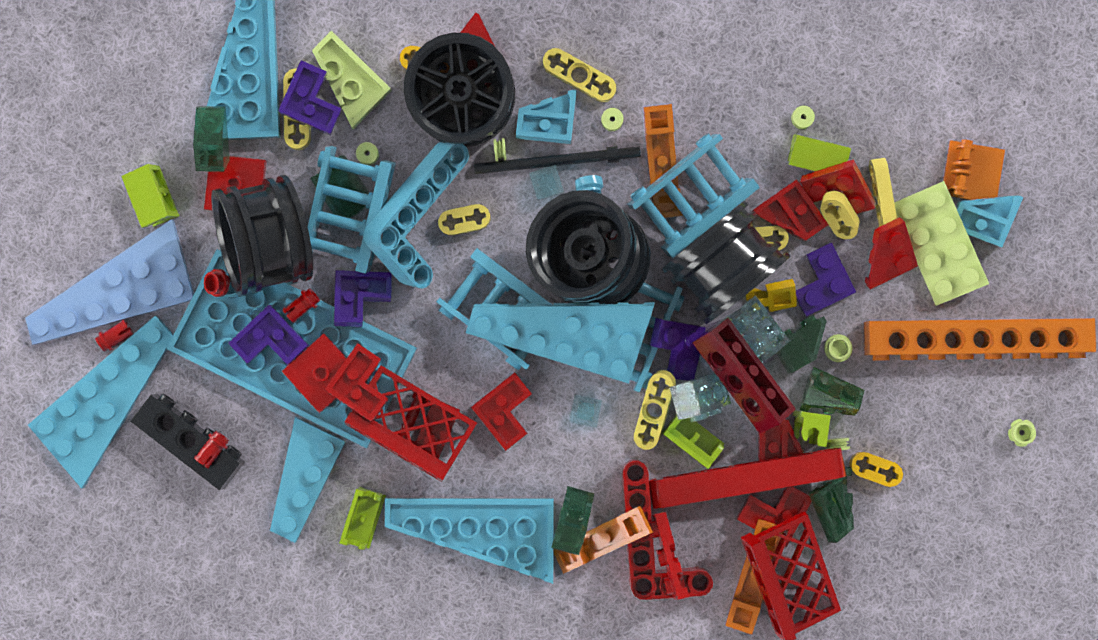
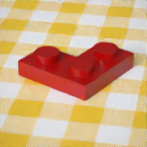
[800,159,876,214]
[324,343,388,423]
[471,372,532,451]
[736,486,814,547]

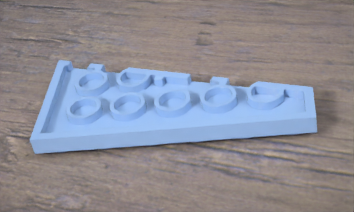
[25,219,194,345]

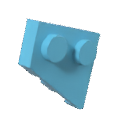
[516,90,577,144]
[956,195,1023,247]

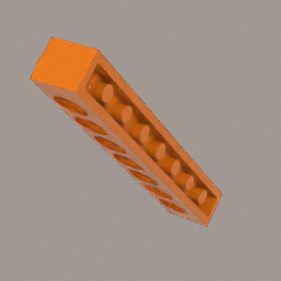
[864,318,1096,361]

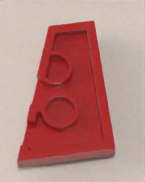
[649,512,689,600]

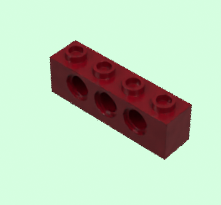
[692,318,796,434]

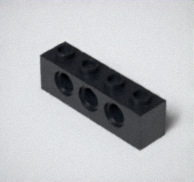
[130,393,245,490]

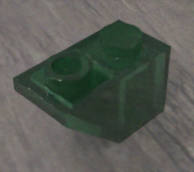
[193,106,230,172]
[771,315,827,373]

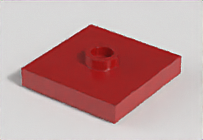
[204,154,267,211]
[282,334,347,413]

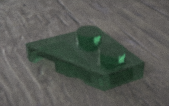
[799,367,865,416]
[809,467,854,543]

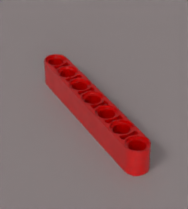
[649,448,846,509]

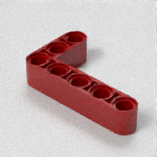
[622,459,713,600]

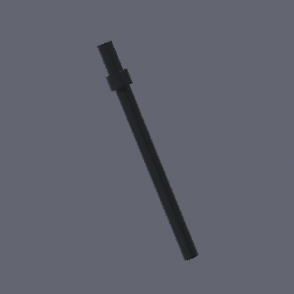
[474,146,641,174]

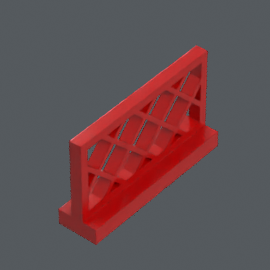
[344,365,477,482]
[740,511,841,640]

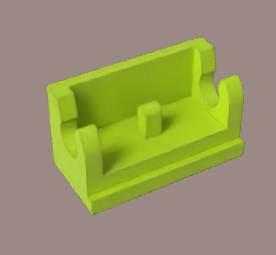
[787,134,851,171]
[121,164,180,228]
[662,409,725,469]
[792,410,831,447]
[339,487,386,550]

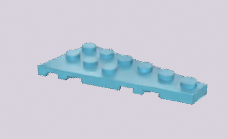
[195,0,281,142]
[466,302,655,384]
[28,315,174,489]
[385,498,554,584]

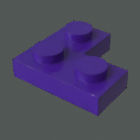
[278,60,342,136]
[796,242,856,317]
[334,270,392,327]
[228,304,310,365]
[650,318,706,382]

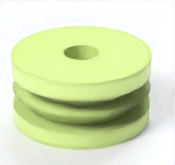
[791,106,815,129]
[601,108,624,131]
[493,138,507,161]
[356,142,379,165]
[827,437,850,450]

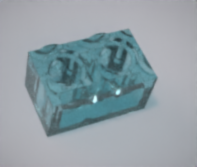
[720,295,790,362]
[669,373,731,422]

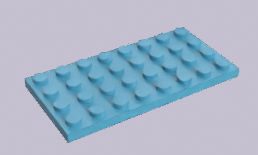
[167,249,418,448]

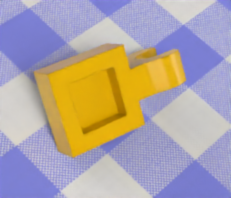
[745,279,797,312]

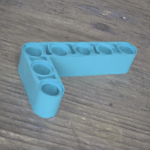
[363,142,469,289]

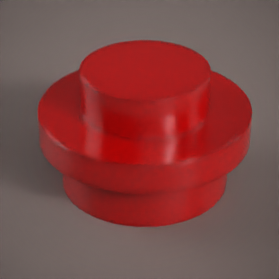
[204,269,230,297]

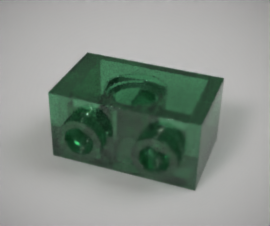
[551,486,595,555]

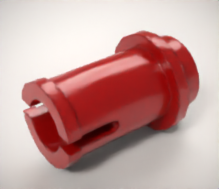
[283,288,320,323]
[95,319,134,352]
[194,431,229,468]

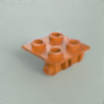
[943,139,1005,200]

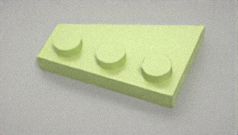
[312,31,392,130]

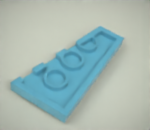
[270,417,346,543]

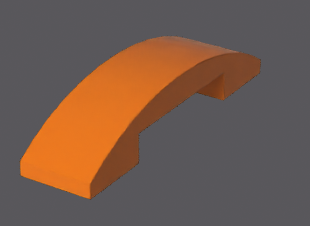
[643,104,683,218]
[553,506,653,574]
[725,519,784,635]

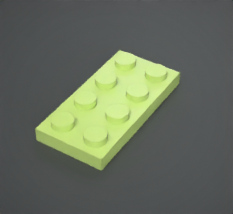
[894,181,989,306]

